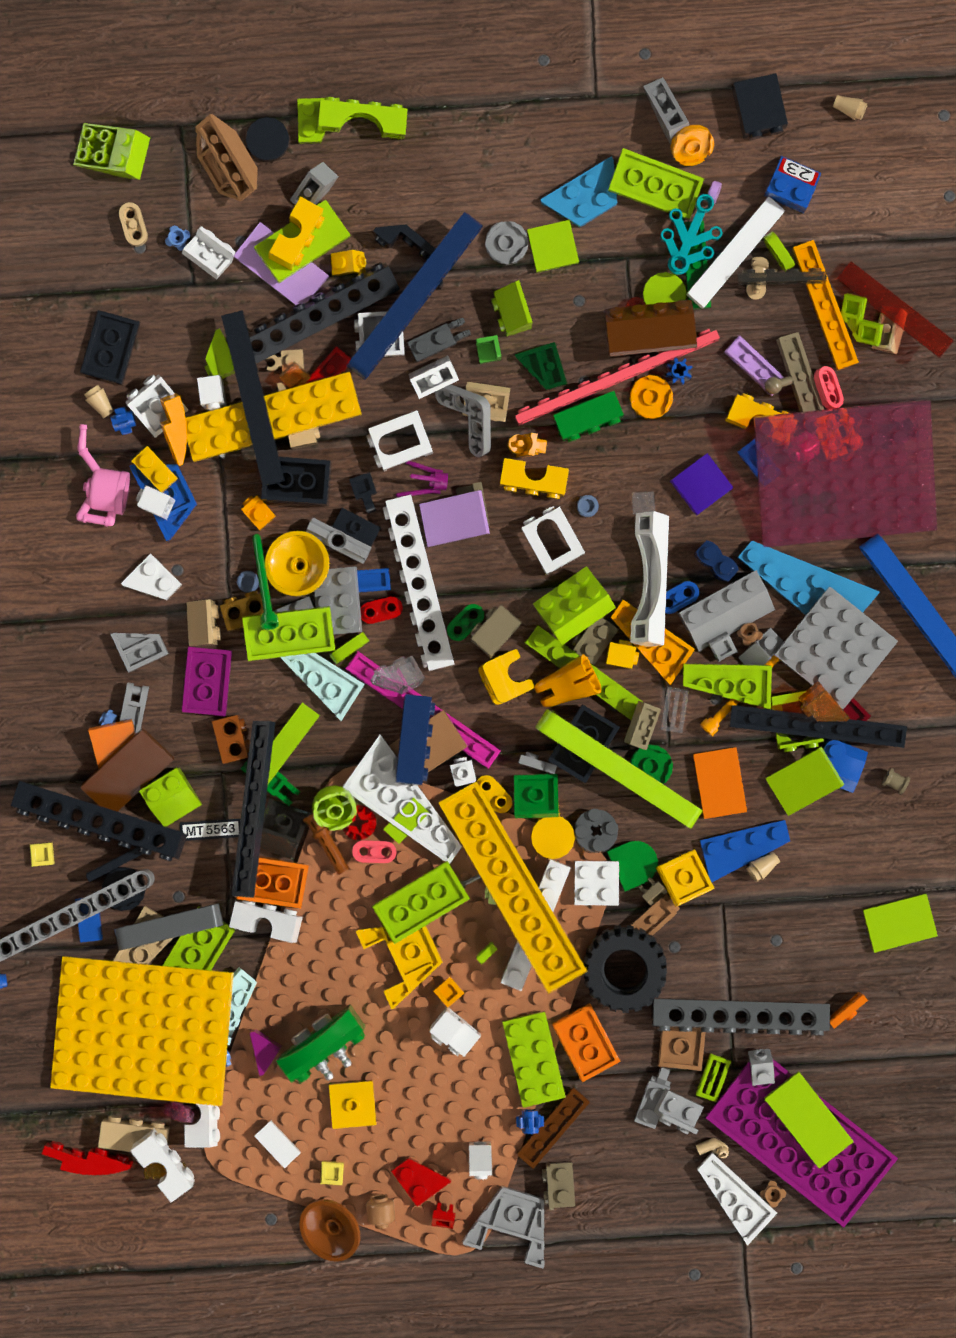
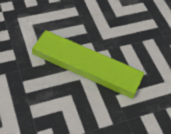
[268,702,320,784]

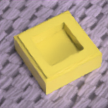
[30,842,55,866]
[320,1161,344,1185]

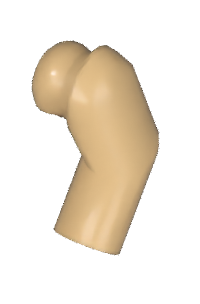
[696,1138,729,1158]

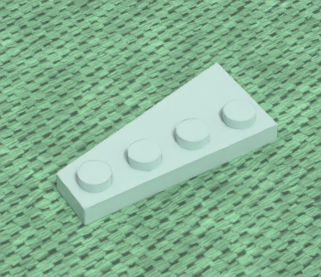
[280,653,365,721]

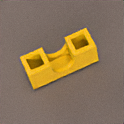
[269,196,325,271]
[725,393,798,447]
[500,458,569,499]

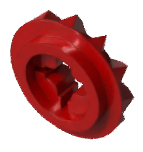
[343,805,376,840]

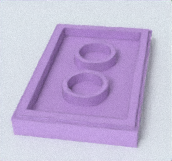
[419,490,490,547]

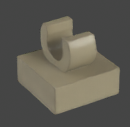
[639,878,668,906]

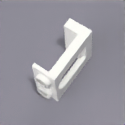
[366,411,433,472]
[521,506,585,575]

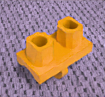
[508,433,547,458]

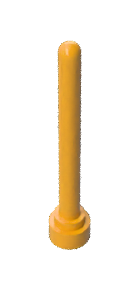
[700,655,779,737]

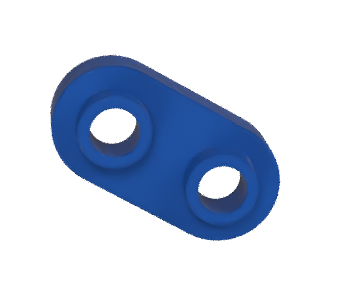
[665,581,699,614]

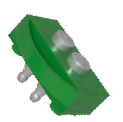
[276,1005,366,1084]

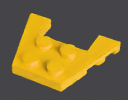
[355,926,443,1009]

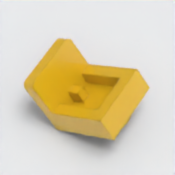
[331,250,366,276]

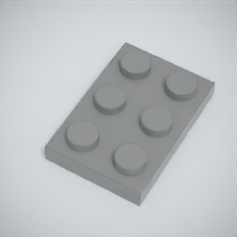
[314,567,362,635]

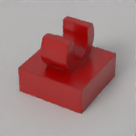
[431,1202,456,1229]

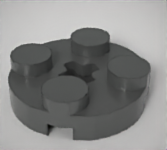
[574,808,618,853]

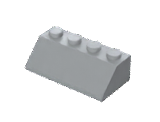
[678,571,775,652]

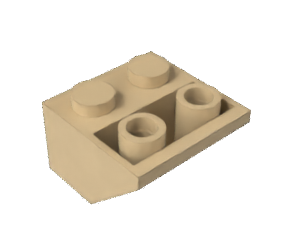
[186,600,221,647]

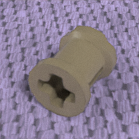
[882,768,910,795]

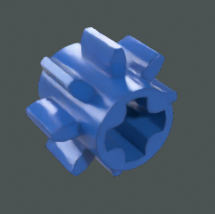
[666,358,692,385]
[111,407,137,435]
[516,1109,544,1134]

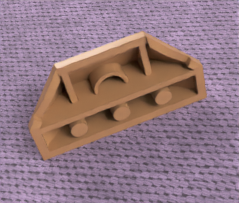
[195,114,258,201]

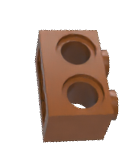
[212,715,250,764]

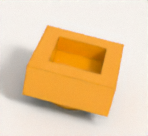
[433,976,464,1008]

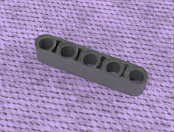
[114,903,224,951]

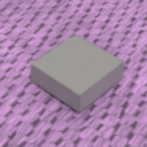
[708,631,737,662]

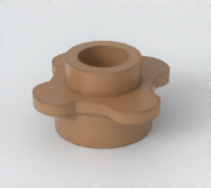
[737,623,763,646]
[760,1181,786,1207]

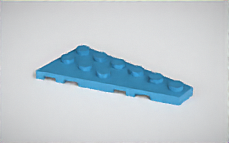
[737,541,880,615]

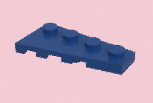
[700,820,790,882]

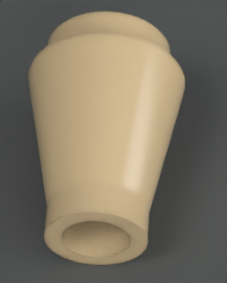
[833,95,867,120]
[84,385,114,419]
[746,852,780,882]

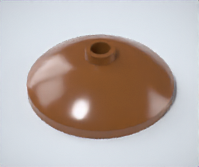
[299,1199,360,1262]

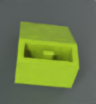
[73,123,150,180]

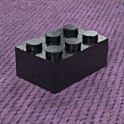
[261,457,332,506]
[548,704,620,784]

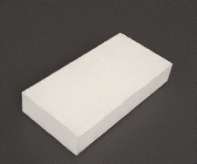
[255,1120,301,1168]

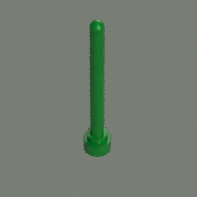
[252,534,279,630]

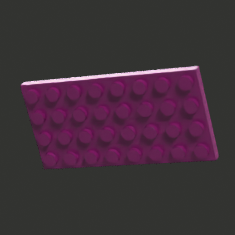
[705,1048,898,1227]

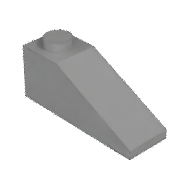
[643,78,689,145]

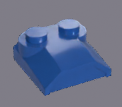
[822,739,868,793]

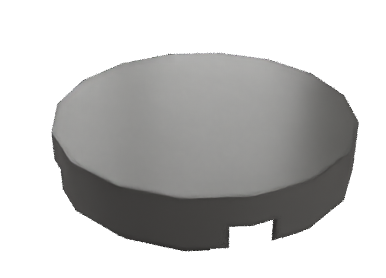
[485,221,528,265]

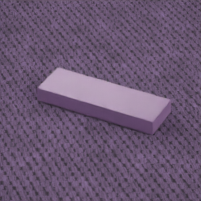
[724,335,785,397]

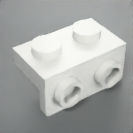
[182,226,235,279]

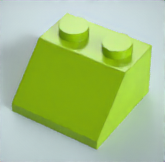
[491,280,532,336]
[139,767,202,827]

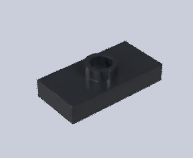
[332,507,381,547]

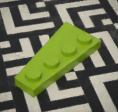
[683,663,772,710]

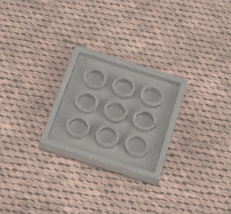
[774,586,898,709]

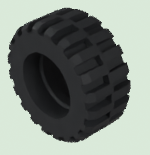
[583,925,667,1013]

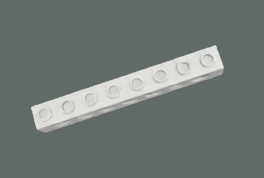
[383,495,455,671]

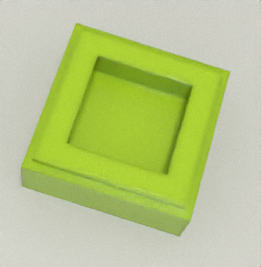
[476,942,498,964]

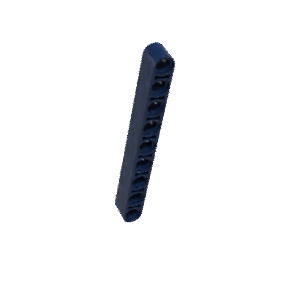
[347,212,483,380]

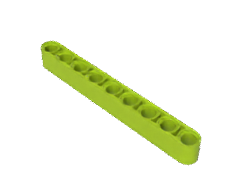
[535,709,703,829]

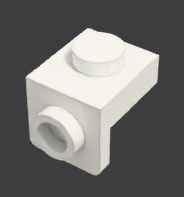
[450,757,476,786]

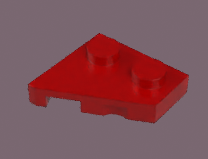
[391,1157,451,1207]

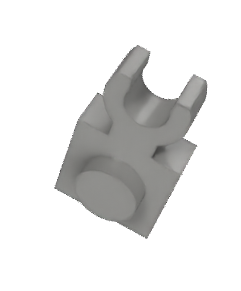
[518,752,557,774]

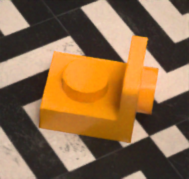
[241,495,276,531]

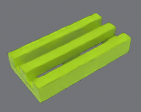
[696,1053,731,1103]

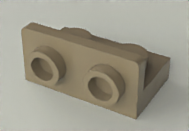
[572,618,619,665]
[624,701,661,750]
[542,1161,575,1210]

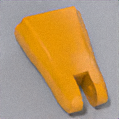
[534,654,601,707]

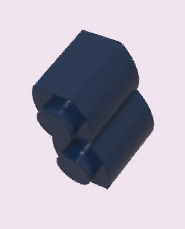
[694,540,739,583]

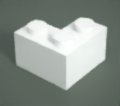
[430,1007,481,1057]

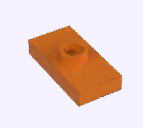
[830,992,868,1029]

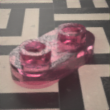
[164,1101,195,1123]

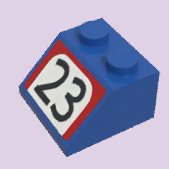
[764,156,821,214]

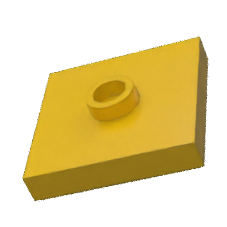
[656,849,715,907]
[329,1080,377,1129]

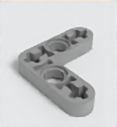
[435,384,491,457]

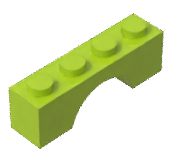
[317,97,408,139]

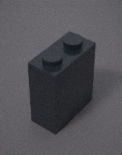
[732,73,788,140]

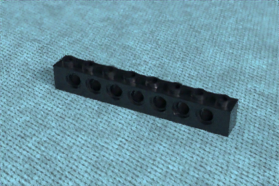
[249,262,400,364]
[11,781,187,862]

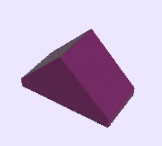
[250,1029,282,1076]

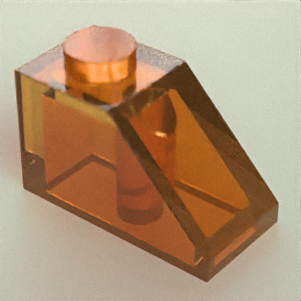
[798,681,850,721]

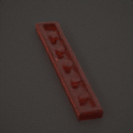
[837,261,954,359]

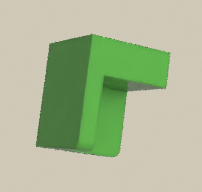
[476,335,501,364]

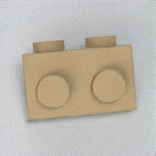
[462,382,510,422]

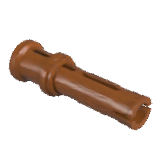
[302,813,350,875]

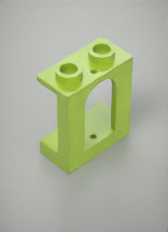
[771,690,824,752]

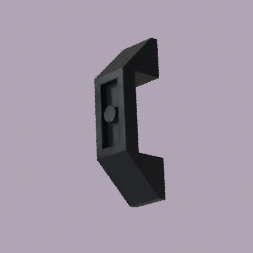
[373,224,443,290]

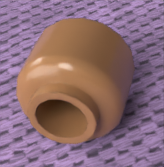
[366,1194,395,1229]

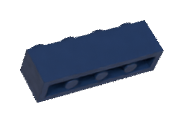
[395,694,435,786]

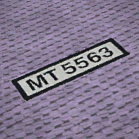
[180,819,241,841]

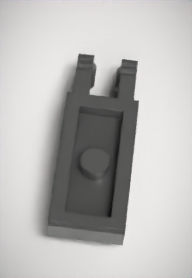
[408,318,471,363]

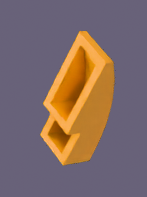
[160,393,187,466]

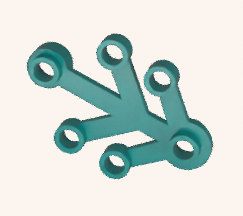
[660,194,723,275]

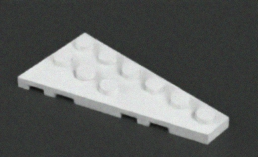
[343,734,462,864]

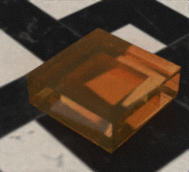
[279,361,310,388]

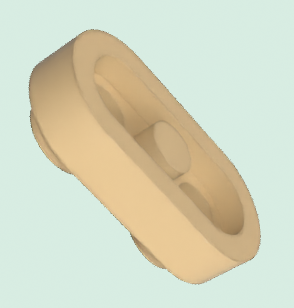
[119,202,148,247]

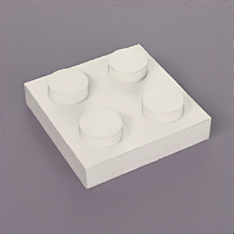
[574,861,619,906]

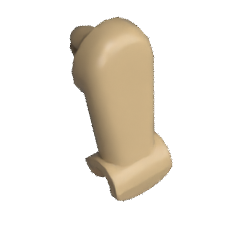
[746,257,769,299]

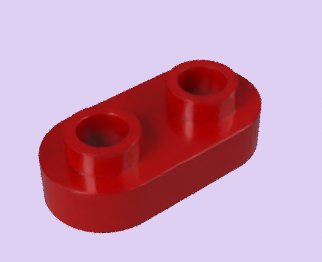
[360,597,403,624]

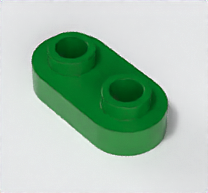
[447,604,484,641]

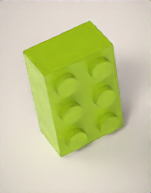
[533,566,616,645]

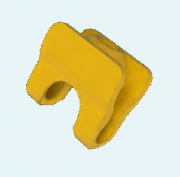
[478,649,534,705]

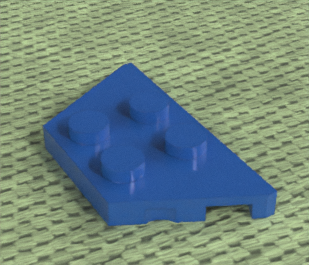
[129,464,197,542]

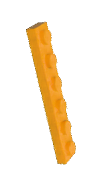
[792,240,859,371]

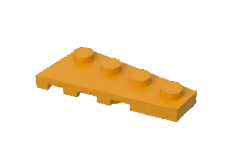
[611,600,695,685]

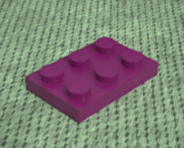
[182,647,232,716]

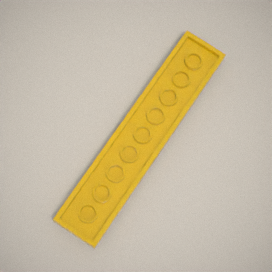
[438,781,587,994]

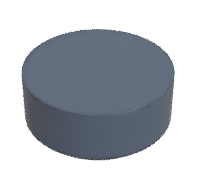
[577,495,599,517]
[237,571,259,593]

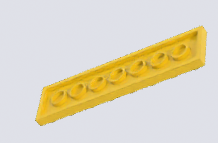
[186,372,362,462]

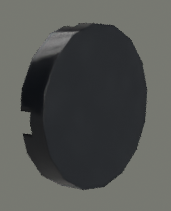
[246,117,290,162]
[102,867,146,911]

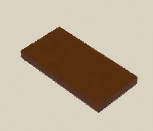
[80,728,174,812]

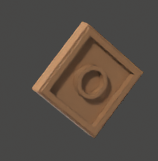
[658,1027,706,1071]

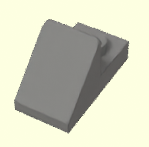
[738,628,784,665]

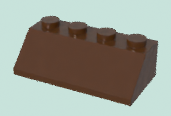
[604,300,697,357]

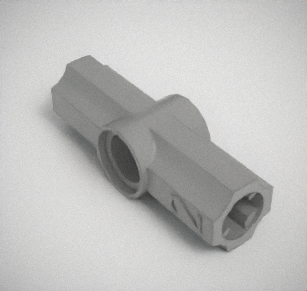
[306,518,372,564]

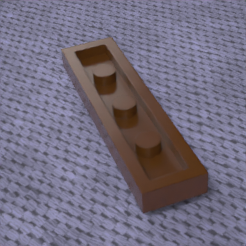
[516,1087,590,1169]

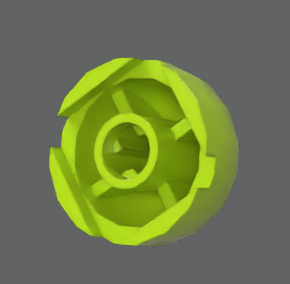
[312,785,357,831]

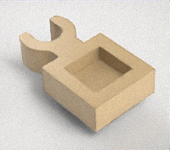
[266,349,305,374]

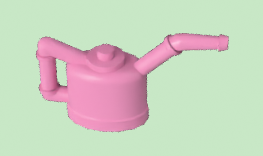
[76,424,130,527]

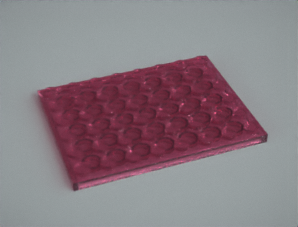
[754,399,937,547]

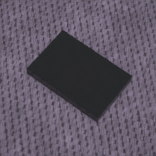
[80,310,140,385]

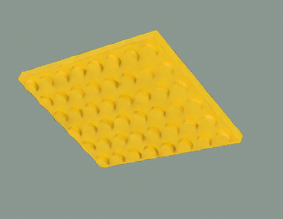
[50,956,234,1106]

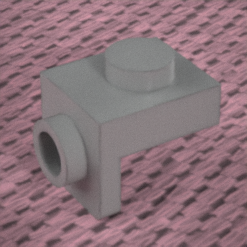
[748,1049,775,1086]

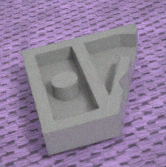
[111,633,169,673]

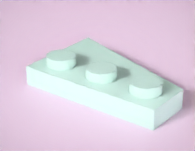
[228,967,257,1045]

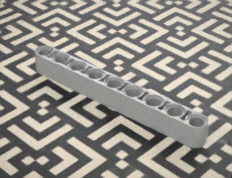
[0,869,155,962]

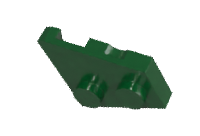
[515,342,568,391]

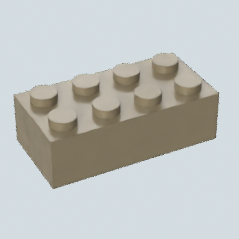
[471,605,521,658]

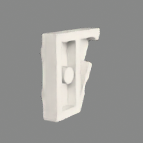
[121,554,182,600]

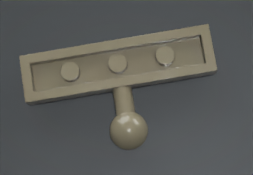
[765,332,826,422]

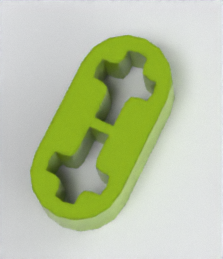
[763,231,795,272]
[330,632,370,664]

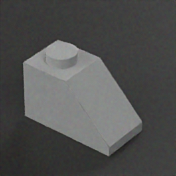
[290,162,339,205]

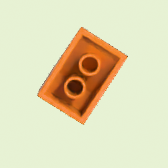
[234,856,309,909]

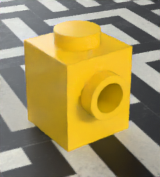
[605,640,639,669]

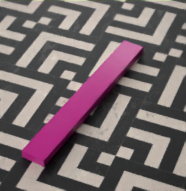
[346,651,501,769]

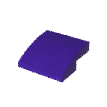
[670,453,733,516]

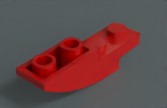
[42,1141,134,1175]

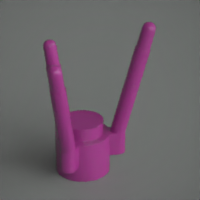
[396,461,448,497]

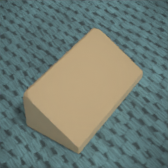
[872,306,907,354]

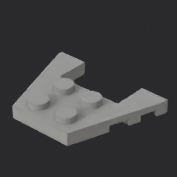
[462,1186,544,1269]

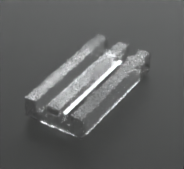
[660,687,689,733]

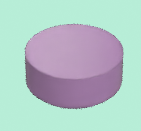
[708,181,722,204]

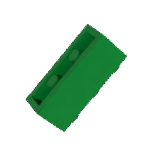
[553,391,624,443]

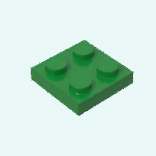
[514,774,559,819]

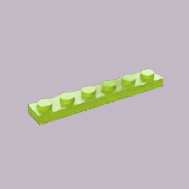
[525,626,643,720]

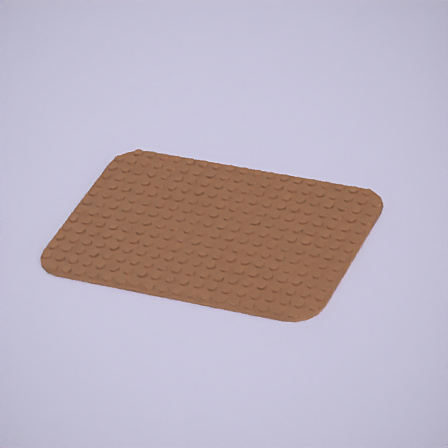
[204,765,607,1256]

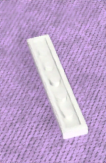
[686,196,785,309]

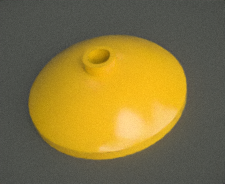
[265,531,329,597]

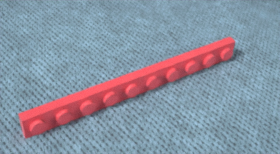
[515,329,720,426]

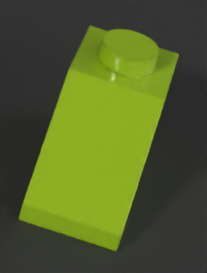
[204,328,235,379]

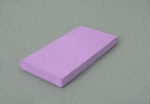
[234,222,329,305]

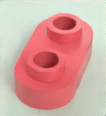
[814,366,844,410]
[352,840,397,863]

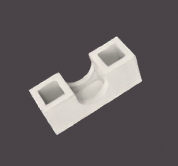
[229,900,303,943]
[184,1102,220,1147]
[130,1129,195,1202]

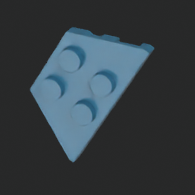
[540,156,617,228]

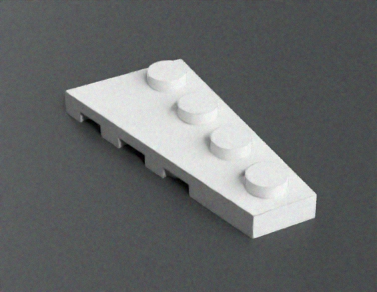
[697,1152,777,1246]

